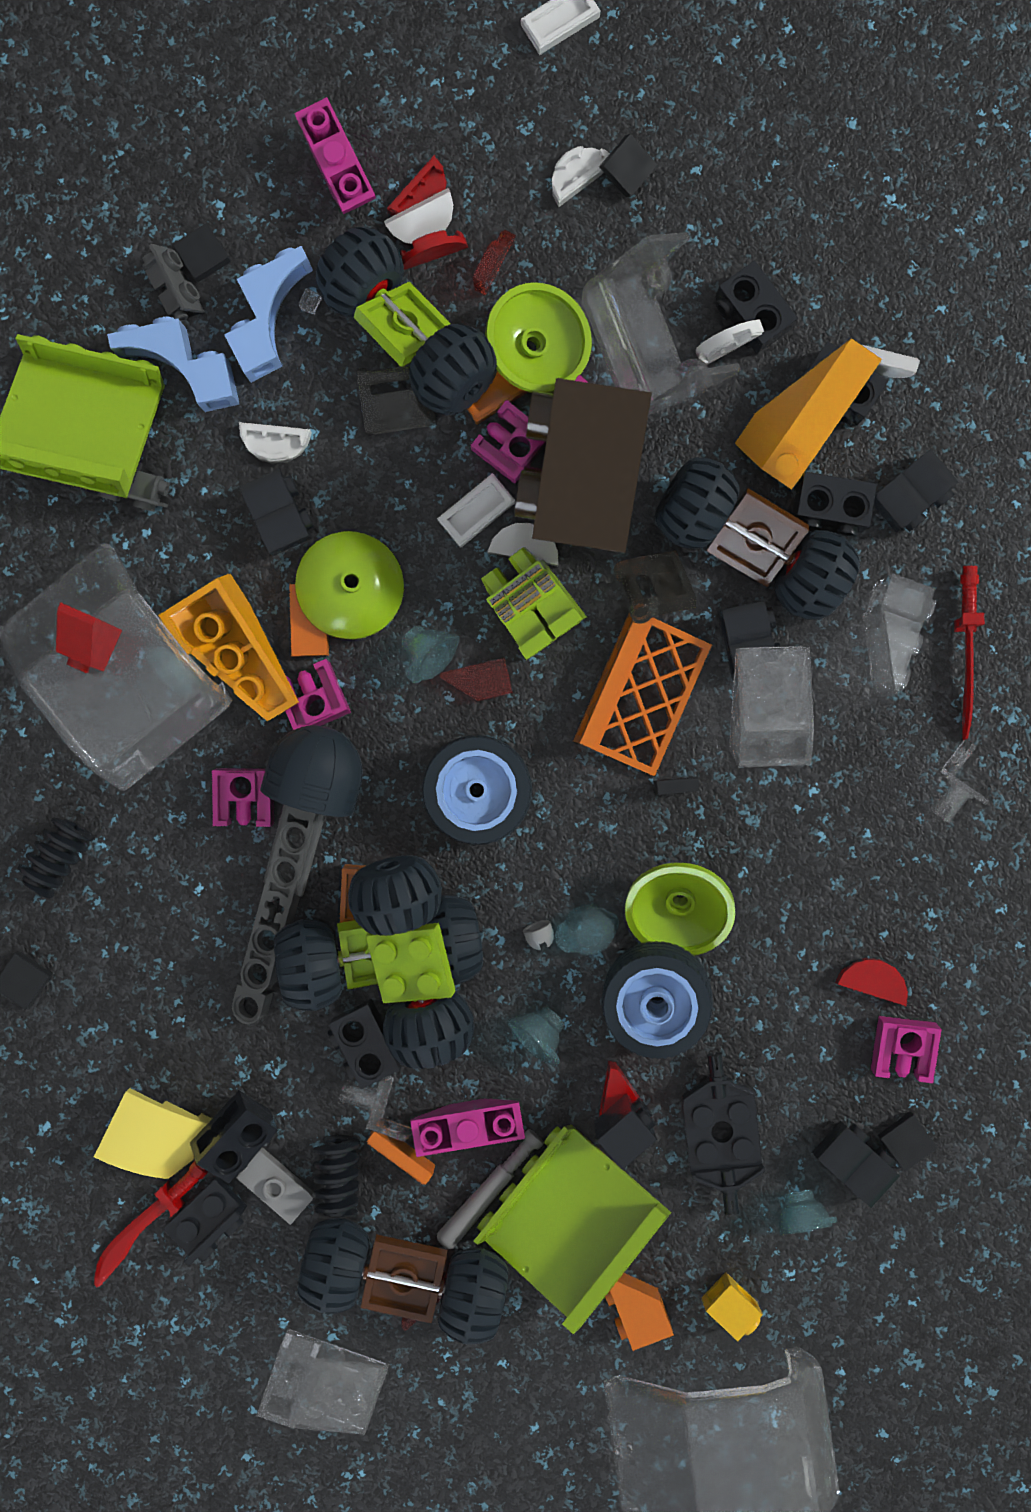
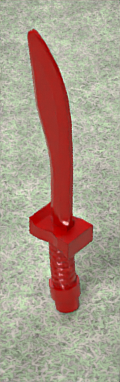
[954,566,985,741]
[94,1161,208,1288]

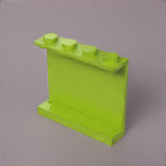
[0,334,165,498]
[474,1125,671,1334]

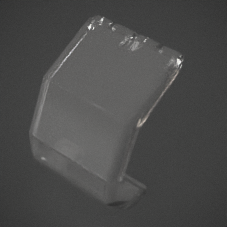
[0,543,233,791]
[603,1346,840,1512]

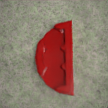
[387,155,447,216]
[400,230,469,270]
[835,958,908,1006]

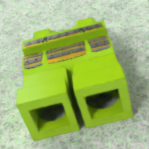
[481,547,587,660]

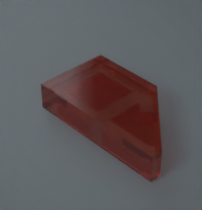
[473,230,516,296]
[440,658,513,701]

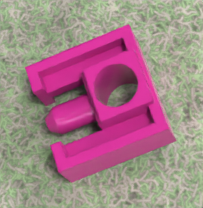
[471,400,546,484]
[285,659,351,730]
[212,768,274,827]
[871,1016,942,1083]

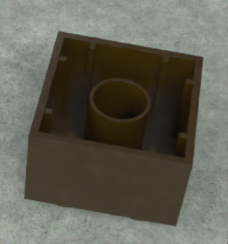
[515,378,652,553]

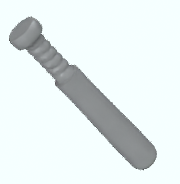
[437,1129,544,1249]

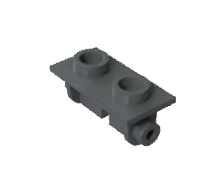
[142,244,205,323]
[98,470,170,512]

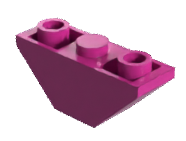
[294,97,376,214]
[410,1098,525,1157]

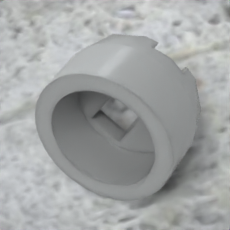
[523,920,554,950]

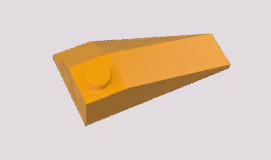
[735,338,882,490]
[158,573,299,721]

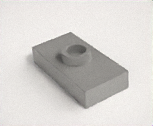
[236,1147,314,1225]

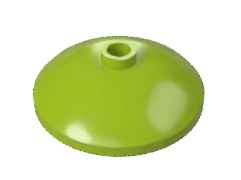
[485,283,592,393]
[295,531,404,640]
[625,863,735,956]

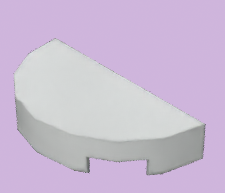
[552,146,610,207]
[384,188,453,244]
[696,320,764,365]
[862,345,920,378]
[239,422,312,464]
[488,523,558,567]

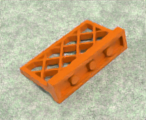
[573,609,712,776]

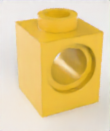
[702,1272,763,1341]

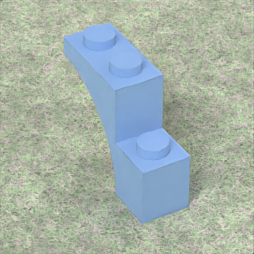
[224,246,313,383]
[107,317,239,412]

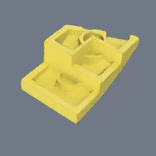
[94,1088,212,1179]

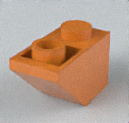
[605,1273,674,1351]

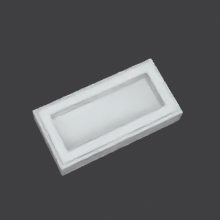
[521,0,601,55]
[437,473,516,548]

